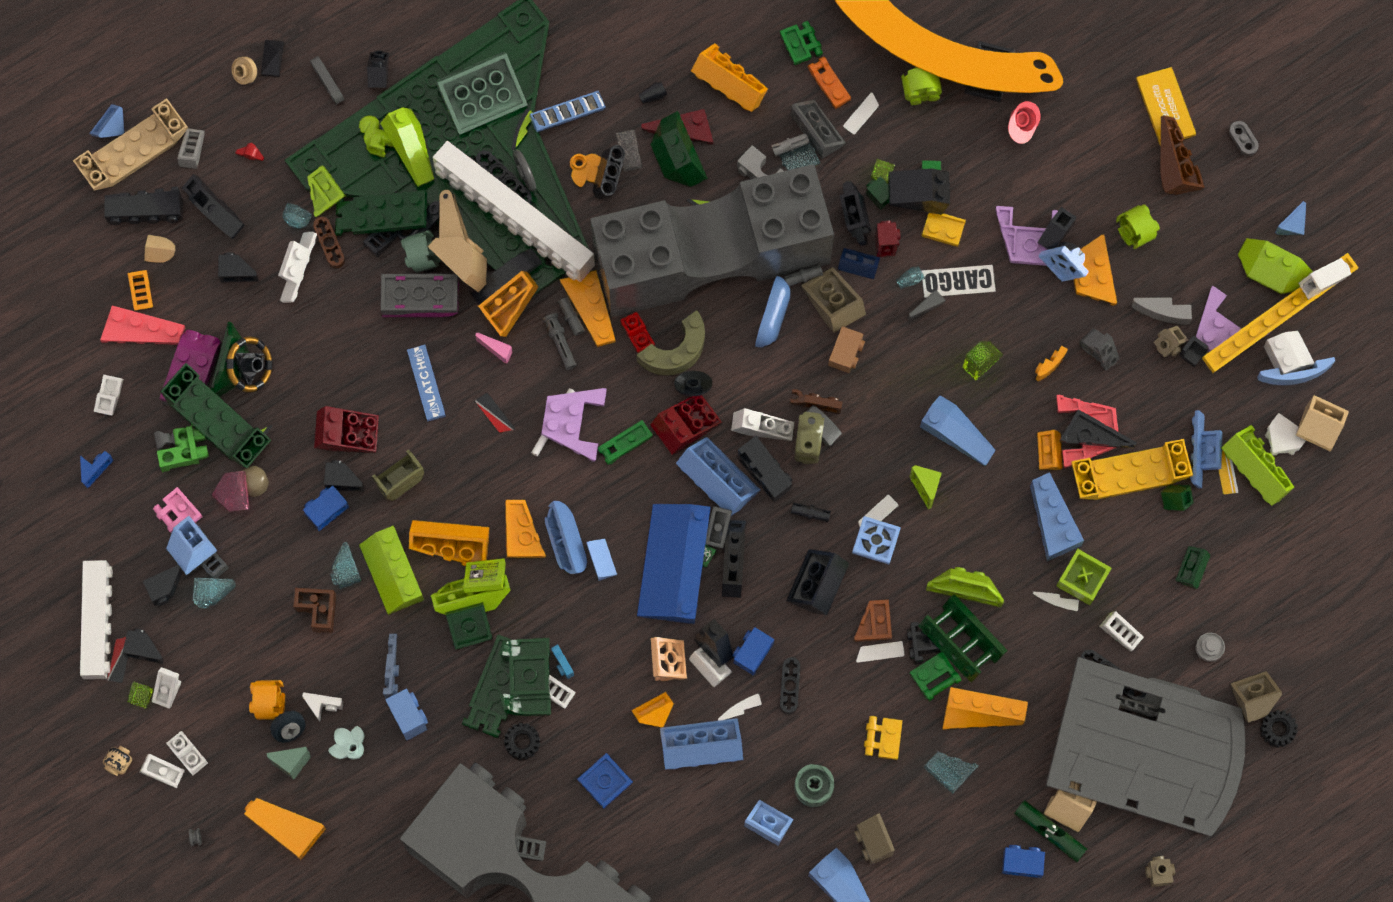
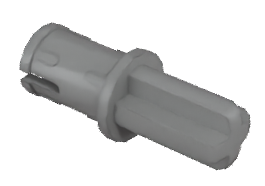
[771,134,809,157]

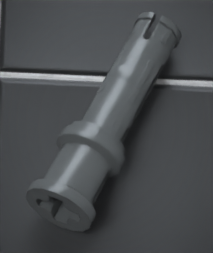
[542,313,577,370]

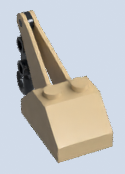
[397,190,487,292]

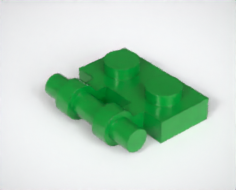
[780,21,823,66]

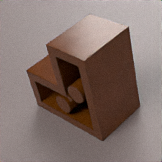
[293,588,336,633]

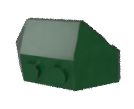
[650,111,708,187]
[211,322,250,397]

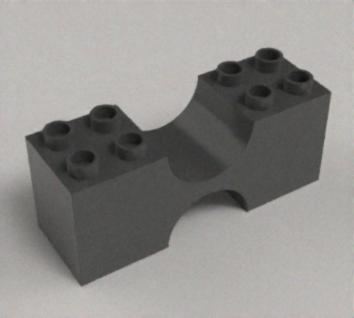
[590,164,834,318]
[400,762,651,902]

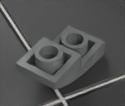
[806,405,842,446]

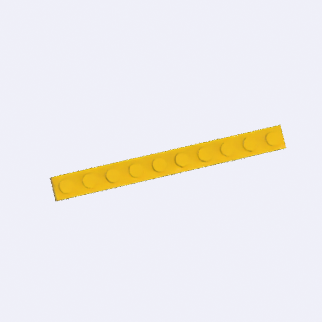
[1202,253,1359,373]

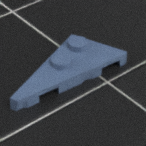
[383,634,399,699]

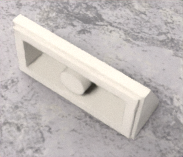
[689,647,732,687]

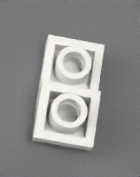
[166,731,208,775]

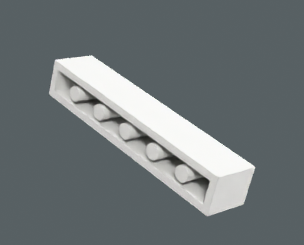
[80,560,113,679]

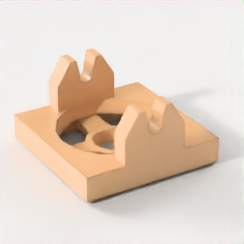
[651,637,687,681]

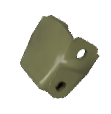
[794,412,825,464]
[372,449,424,501]

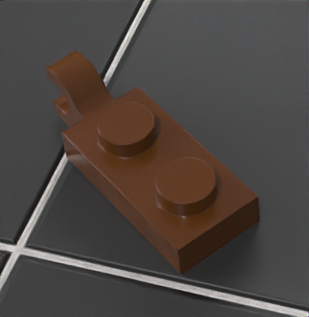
[790,389,842,414]

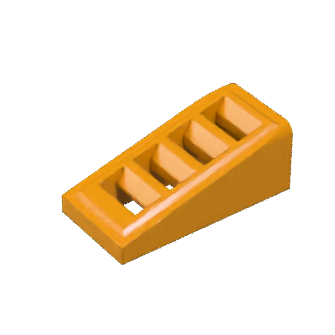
[128,270,153,311]

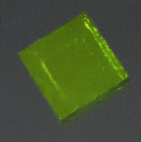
[871,159,895,183]

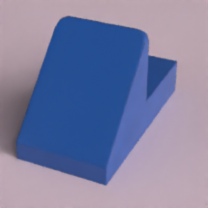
[80,451,114,489]

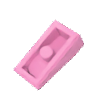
[475,333,512,364]

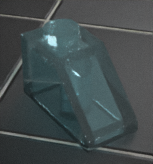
[330,542,362,589]
[193,578,236,608]

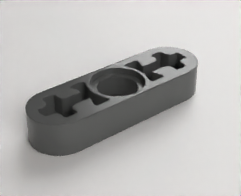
[310,56,344,105]

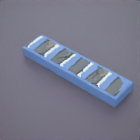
[529,91,605,133]

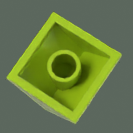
[909,465,941,509]

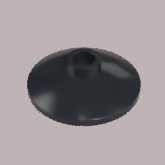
[674,371,712,396]

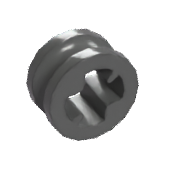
[189,828,202,847]

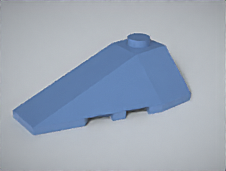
[920,396,995,466]
[808,848,870,902]

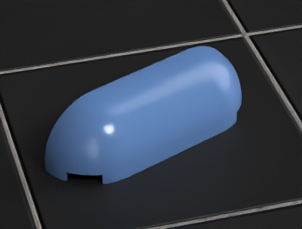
[755,276,790,347]
[545,501,587,574]

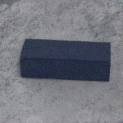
[838,248,880,279]

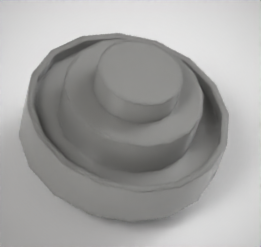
[1195,633,1225,662]

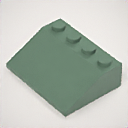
[435,52,528,135]

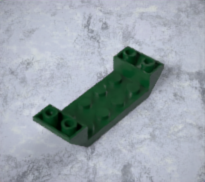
[160,363,271,469]

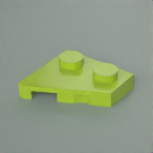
[307,165,345,217]

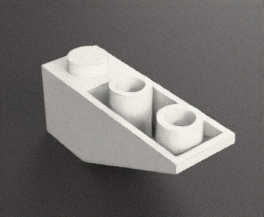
[731,408,794,441]

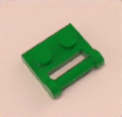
[909,652,962,701]

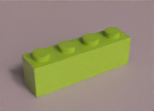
[1221,425,1294,506]

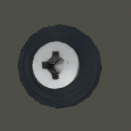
[270,711,306,743]

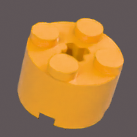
[249,680,285,720]

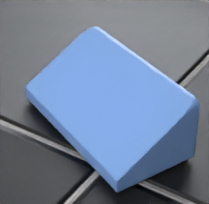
[586,539,617,581]

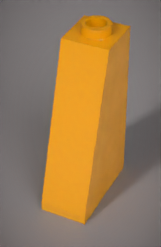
[244,798,326,860]

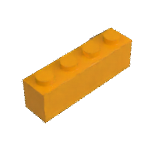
[691,44,768,112]
[409,520,489,566]
[942,687,1028,730]

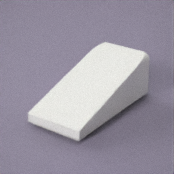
[139,754,185,788]

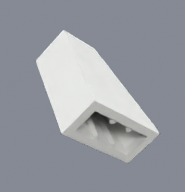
[1299,258,1351,300]

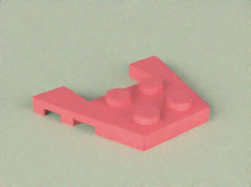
[1056,395,1118,468]

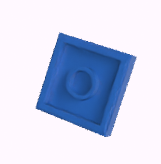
[577,753,633,809]

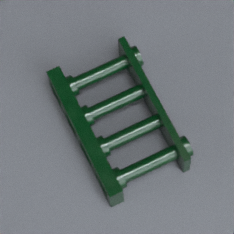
[918,594,1008,683]

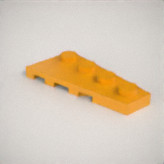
[560,270,616,347]

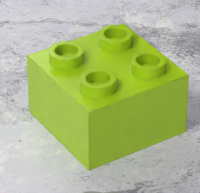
[1056,549,1112,605]

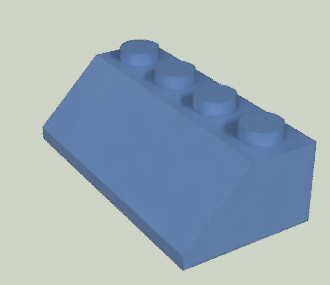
[676,437,760,516]
[660,718,743,769]

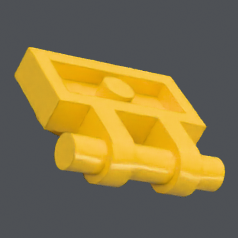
[864,716,903,760]

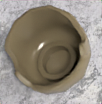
[238,465,269,497]

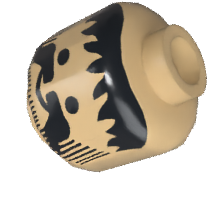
[103,746,132,776]

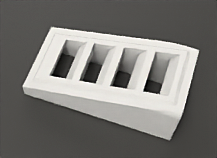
[1099,611,1143,652]
[549,675,576,709]

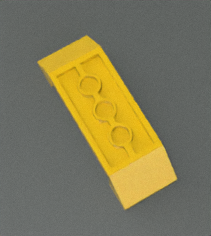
[1071,439,1193,500]

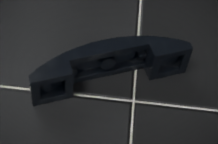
[471,248,542,305]

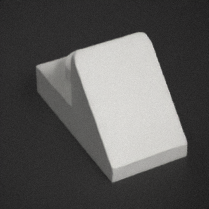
[152,667,181,709]
[302,692,344,722]

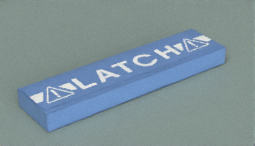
[407,345,446,422]

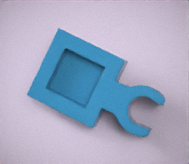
[551,645,574,679]

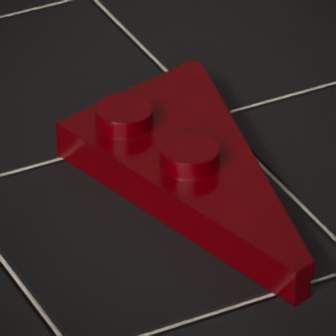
[641,109,713,145]

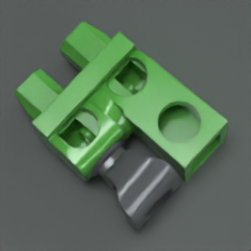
[154,426,209,472]

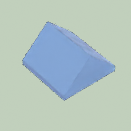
[744,800,794,846]

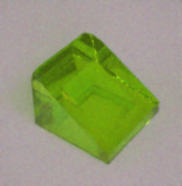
[128,682,153,708]

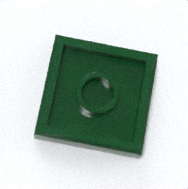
[445,602,493,650]

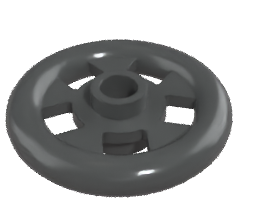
[513,149,536,191]

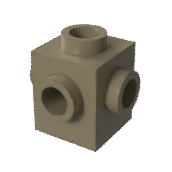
[1154,326,1189,357]
[1145,856,1175,887]

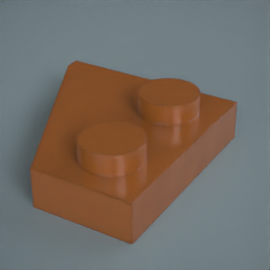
[854,600,892,642]

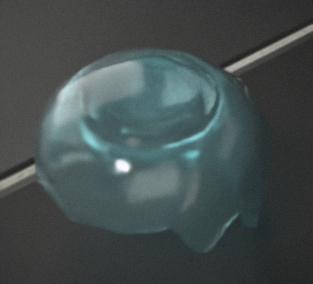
[282,203,312,229]

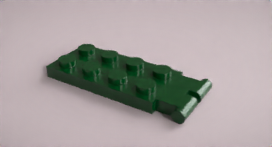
[335,190,427,236]
[462,634,512,738]

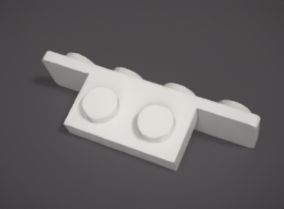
[278,232,317,303]

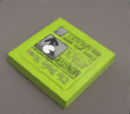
[463,559,506,593]

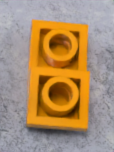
[1035,346,1068,381]

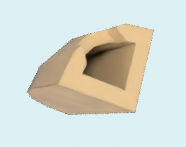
[144,235,175,263]

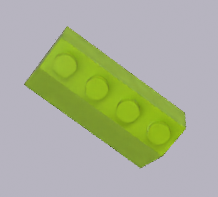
[359,525,424,615]

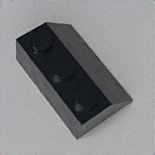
[786,549,850,615]

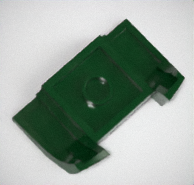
[499,638,551,716]

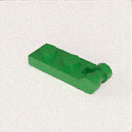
[597,420,653,465]

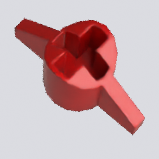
[236,143,264,161]

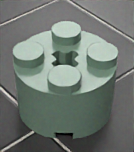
[401,230,441,273]
[794,764,834,807]

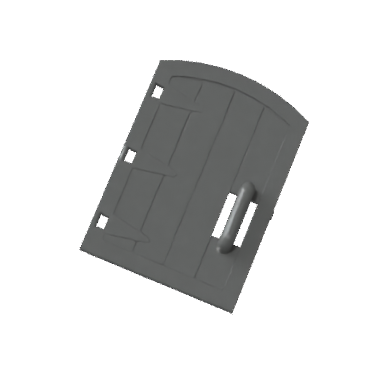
[1045,657,1245,837]

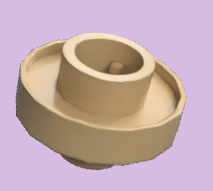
[232,57,257,84]

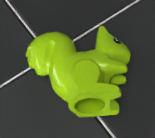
[359,116,393,157]

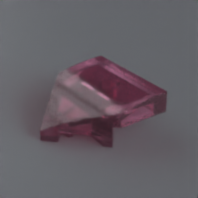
[212,471,249,512]

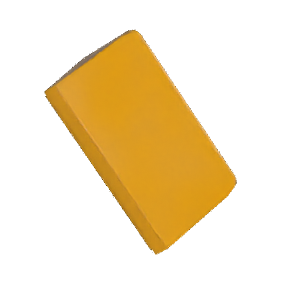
[1037,430,1063,470]

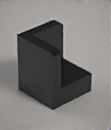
[1179,335,1209,367]

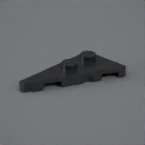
[1059,409,1137,448]

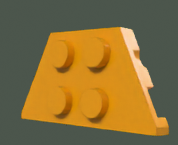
[1073,235,1117,306]

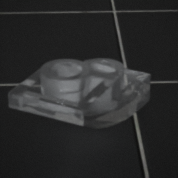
[616,130,642,172]

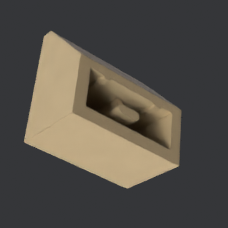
[1296,395,1349,451]

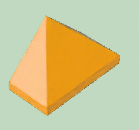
[631,692,673,728]

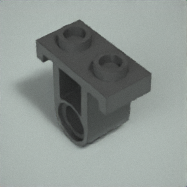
[1079,328,1120,371]

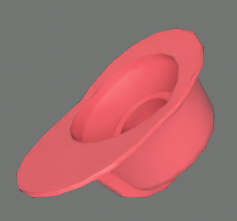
[1008,101,1040,144]

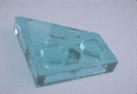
[924,752,978,794]

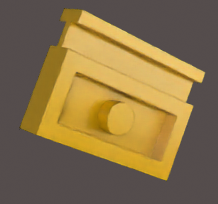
[922,213,966,247]

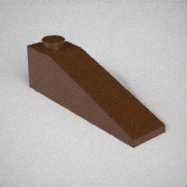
[1160,115,1205,195]

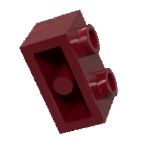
[875,221,901,257]

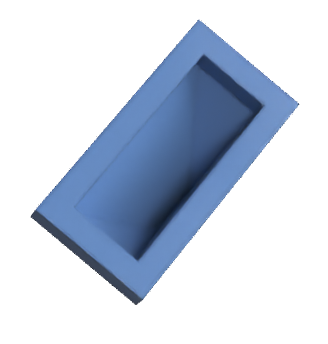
[90,104,124,138]
[1275,201,1306,235]

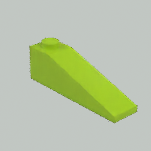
[380,107,434,187]

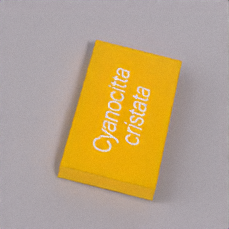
[1136,67,1196,146]

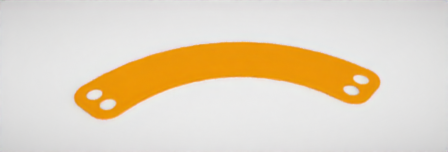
[835,0,1063,93]

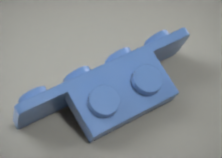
[1190,410,1222,488]

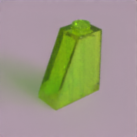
[963,341,1003,380]

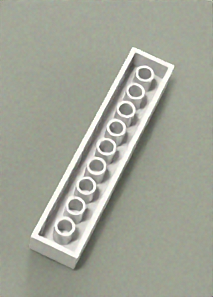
[433,141,595,282]

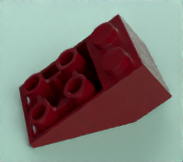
[650,395,722,455]
[314,406,379,453]

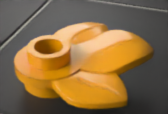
[570,154,601,187]

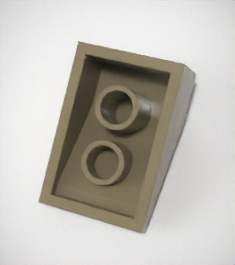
[801,267,866,333]

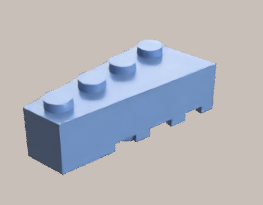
[1030,472,1084,561]

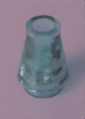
[896,265,925,289]

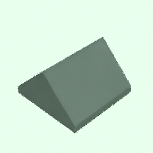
[267,747,311,780]

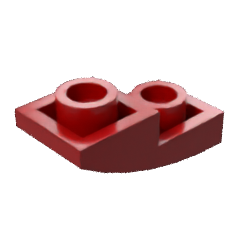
[620,312,656,353]

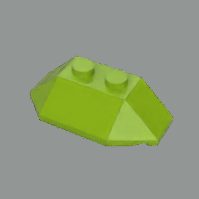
[1238,238,1313,294]
[926,567,1004,607]
[431,575,510,615]

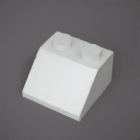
[1264,331,1314,375]

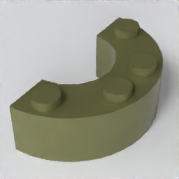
[637,310,705,375]

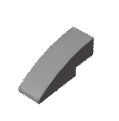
[1132,298,1192,325]

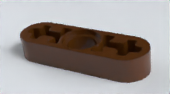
[313,217,345,269]

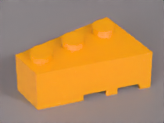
[478,271,539,337]

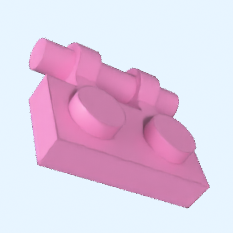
[153,487,203,533]

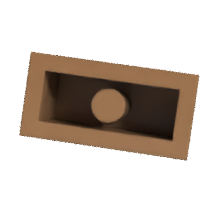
[828,326,865,374]

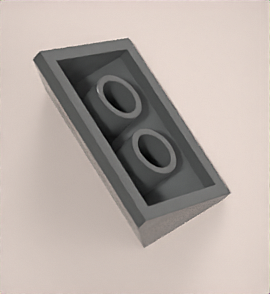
[790,100,846,159]

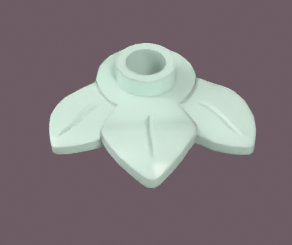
[328,726,364,759]

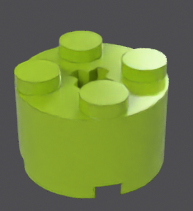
[901,68,942,105]
[1116,205,1160,249]

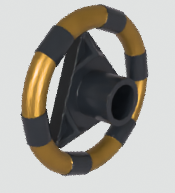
[226,337,272,392]

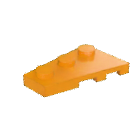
[505,500,546,558]

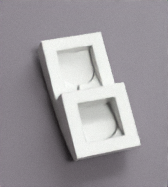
[94,375,123,416]

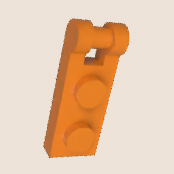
[808,56,851,109]

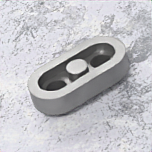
[1229,121,1259,156]

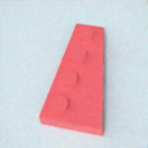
[100,306,185,345]

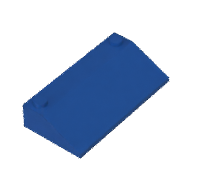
[637,504,710,624]

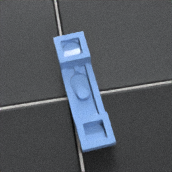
[1257,357,1335,385]

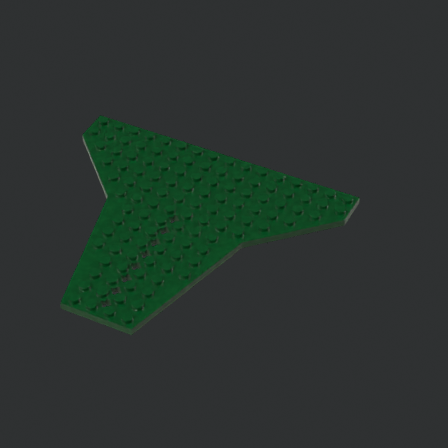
[285,0,589,297]

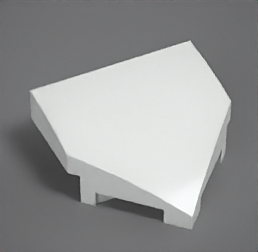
[1265,413,1306,455]

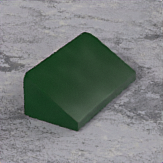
[1175,546,1210,589]

